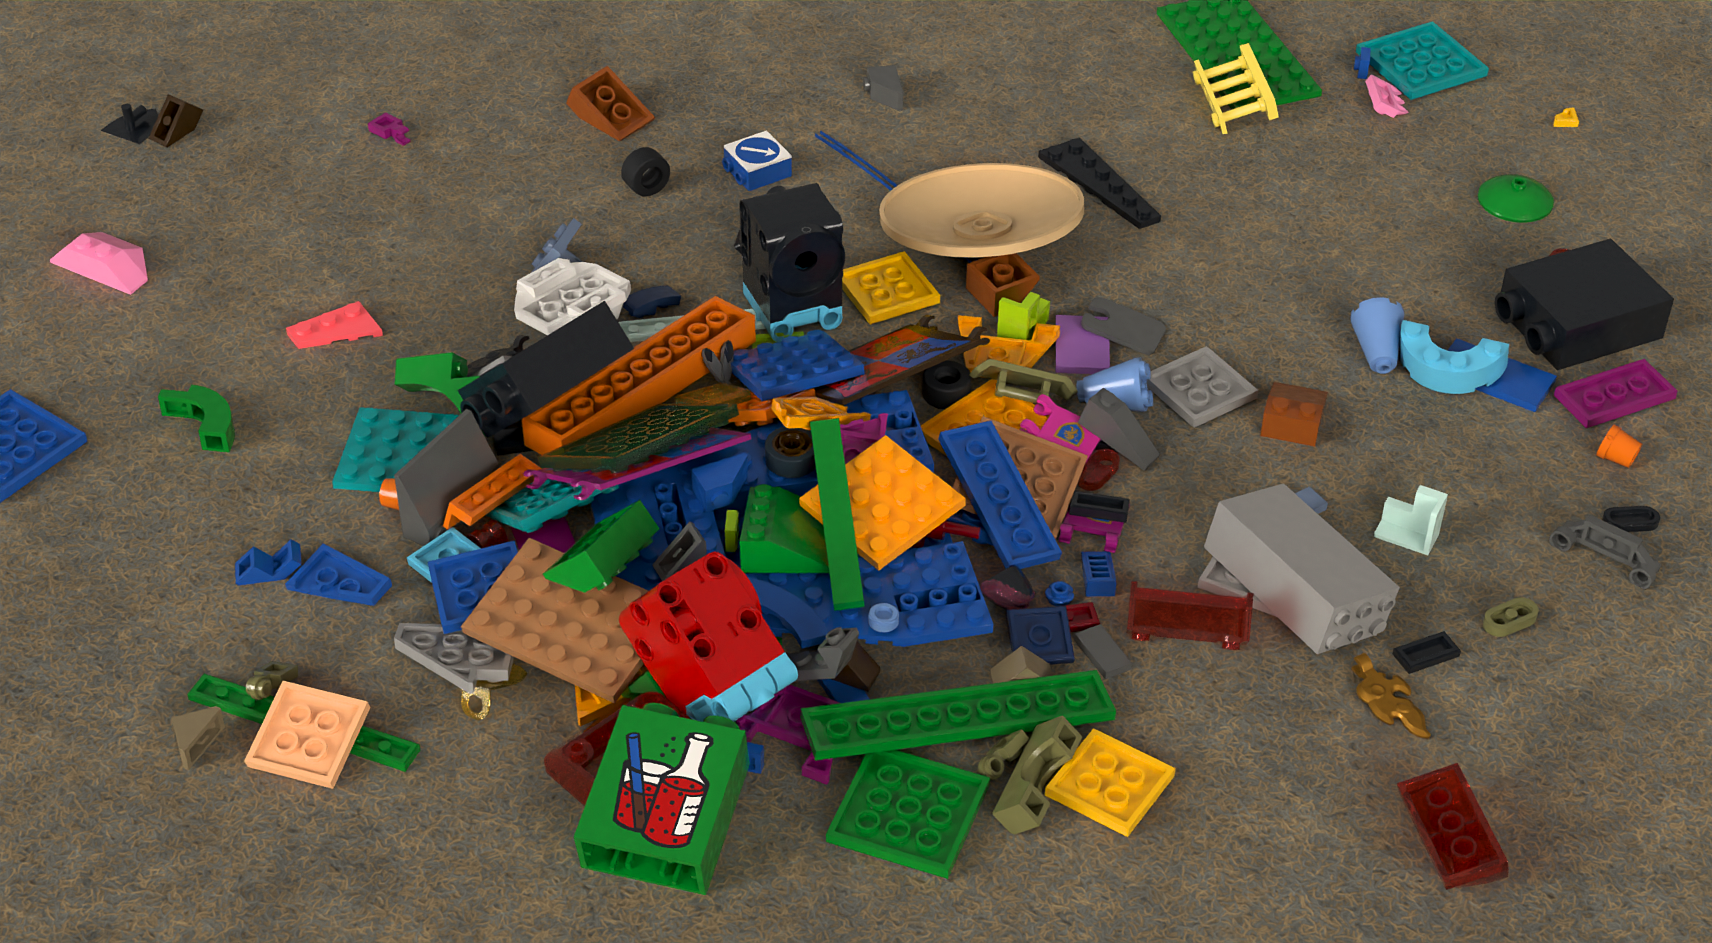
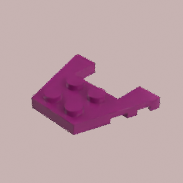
[736,685,839,785]

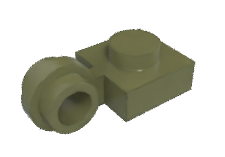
[246,661,298,700]
[978,730,1029,780]

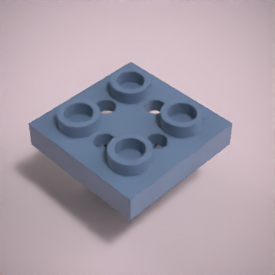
[531,218,584,273]

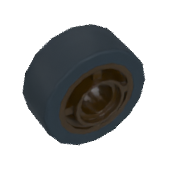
[765,426,816,478]

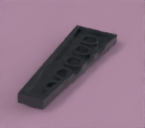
[1038,137,1161,229]

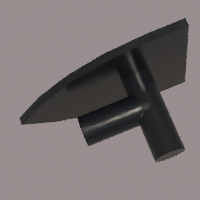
[101,104,158,144]

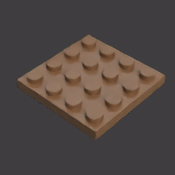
[952,416,1088,540]

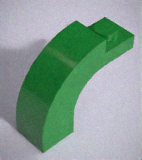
[158,384,235,452]

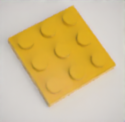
[842,251,940,325]
[1045,728,1176,837]

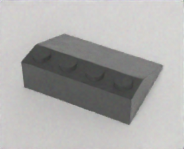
[394,409,499,546]

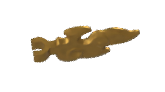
[1351,653,1431,739]

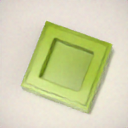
[725,510,739,552]

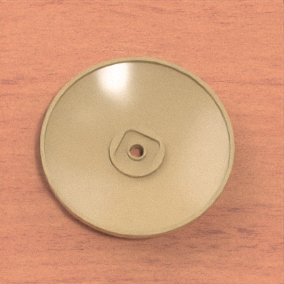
[879,163,1084,257]

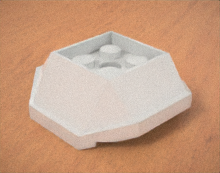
[514,258,631,335]

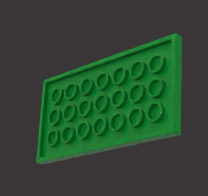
[1156,0,1322,109]

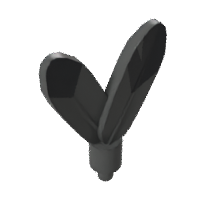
[702,340,734,399]

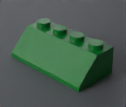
[543,500,659,593]

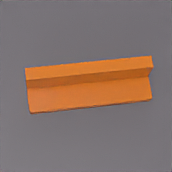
[443,454,542,530]

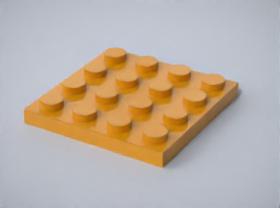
[921,379,1050,456]
[799,435,966,571]

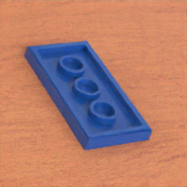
[1447,338,1557,412]

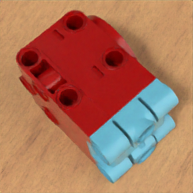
[619,552,798,722]

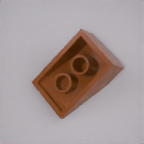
[566,66,655,141]
[1260,382,1328,447]

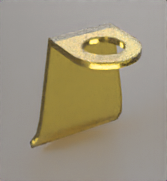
[461,664,528,720]

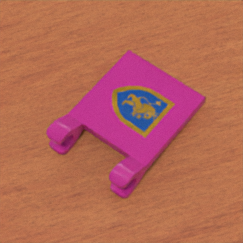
[1019,394,1101,464]

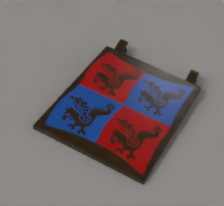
[814,315,990,405]

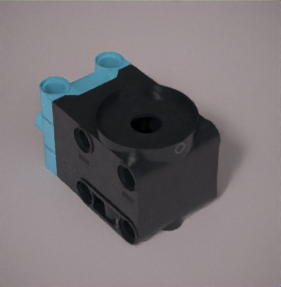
[739,183,845,342]

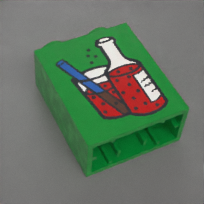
[574,703,750,895]

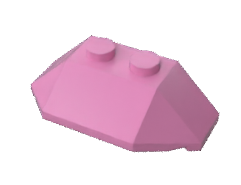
[50,232,148,295]

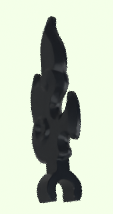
[466,335,530,377]

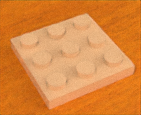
[244,681,370,789]

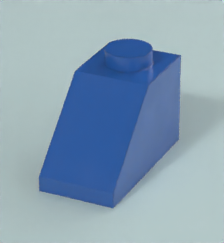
[691,453,748,512]

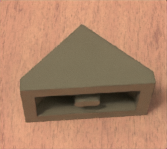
[990,646,1053,683]
[171,706,225,770]

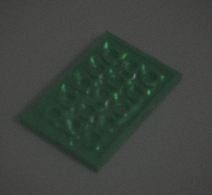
[538,404,739,473]

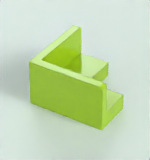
[997,292,1050,340]

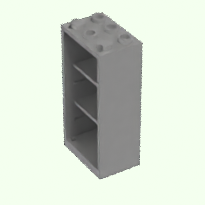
[1204,483,1400,654]

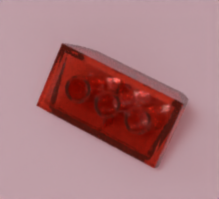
[1397,763,1509,890]

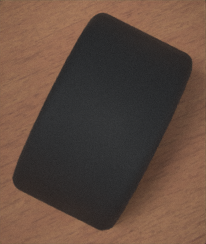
[621,147,671,197]
[922,360,972,410]

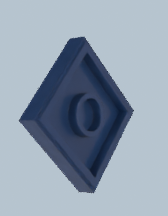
[1006,606,1075,665]

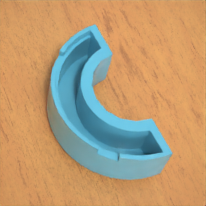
[1400,320,1509,394]

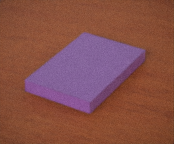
[1055,315,1110,374]

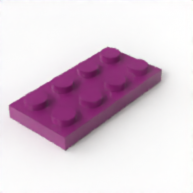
[1554,359,1678,428]

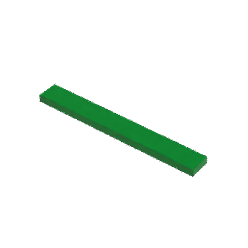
[810,418,865,611]
[187,673,421,772]

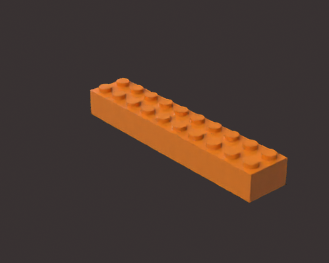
[522,296,756,464]

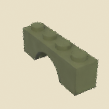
[992,715,1082,834]

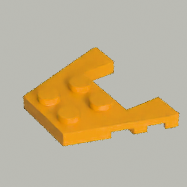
[958,315,1060,378]

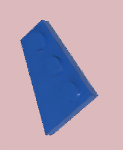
[285,544,392,606]

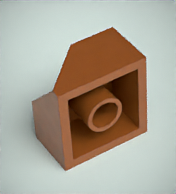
[966,253,1040,317]

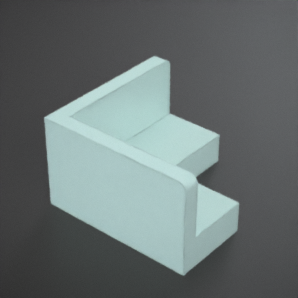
[1374,485,1448,555]

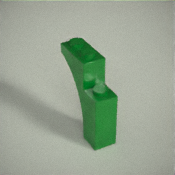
[394,352,486,437]

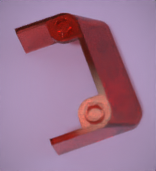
[1126,581,1254,650]
[544,691,693,806]

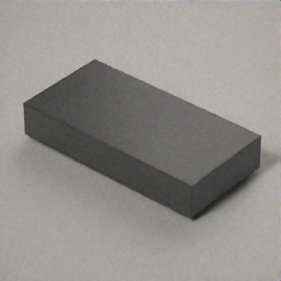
[1074,624,1132,680]

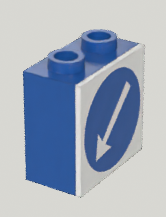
[722,131,792,191]

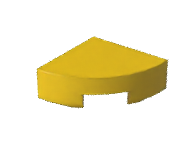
[1553,107,1579,127]

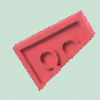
[286,301,383,349]

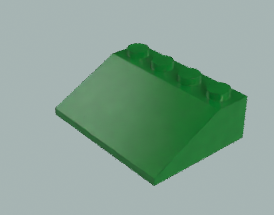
[740,484,829,573]

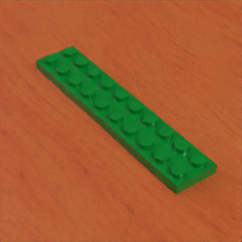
[800,670,1116,760]

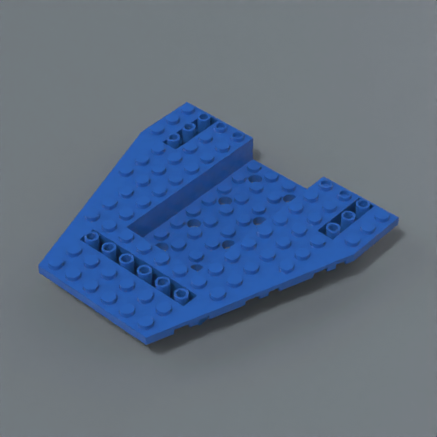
[590,390,994,647]

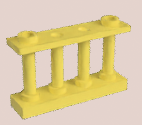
[1192,43,1279,134]

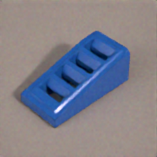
[1081,551,1117,597]

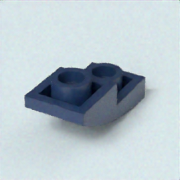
[622,285,681,318]

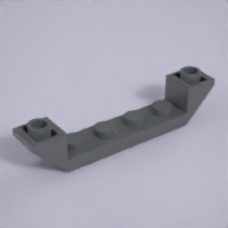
[785,627,859,681]

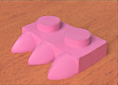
[1365,74,1408,118]

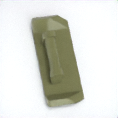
[969,359,1078,406]

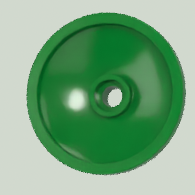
[1478,174,1554,223]

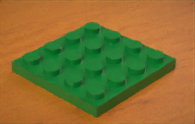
[826,750,990,879]

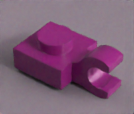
[368,112,411,146]

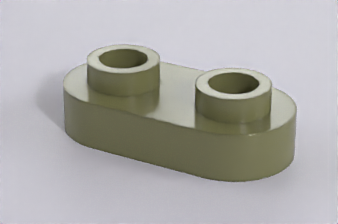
[1483,597,1539,637]

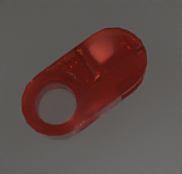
[1078,449,1120,491]

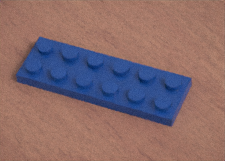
[938,421,1062,569]

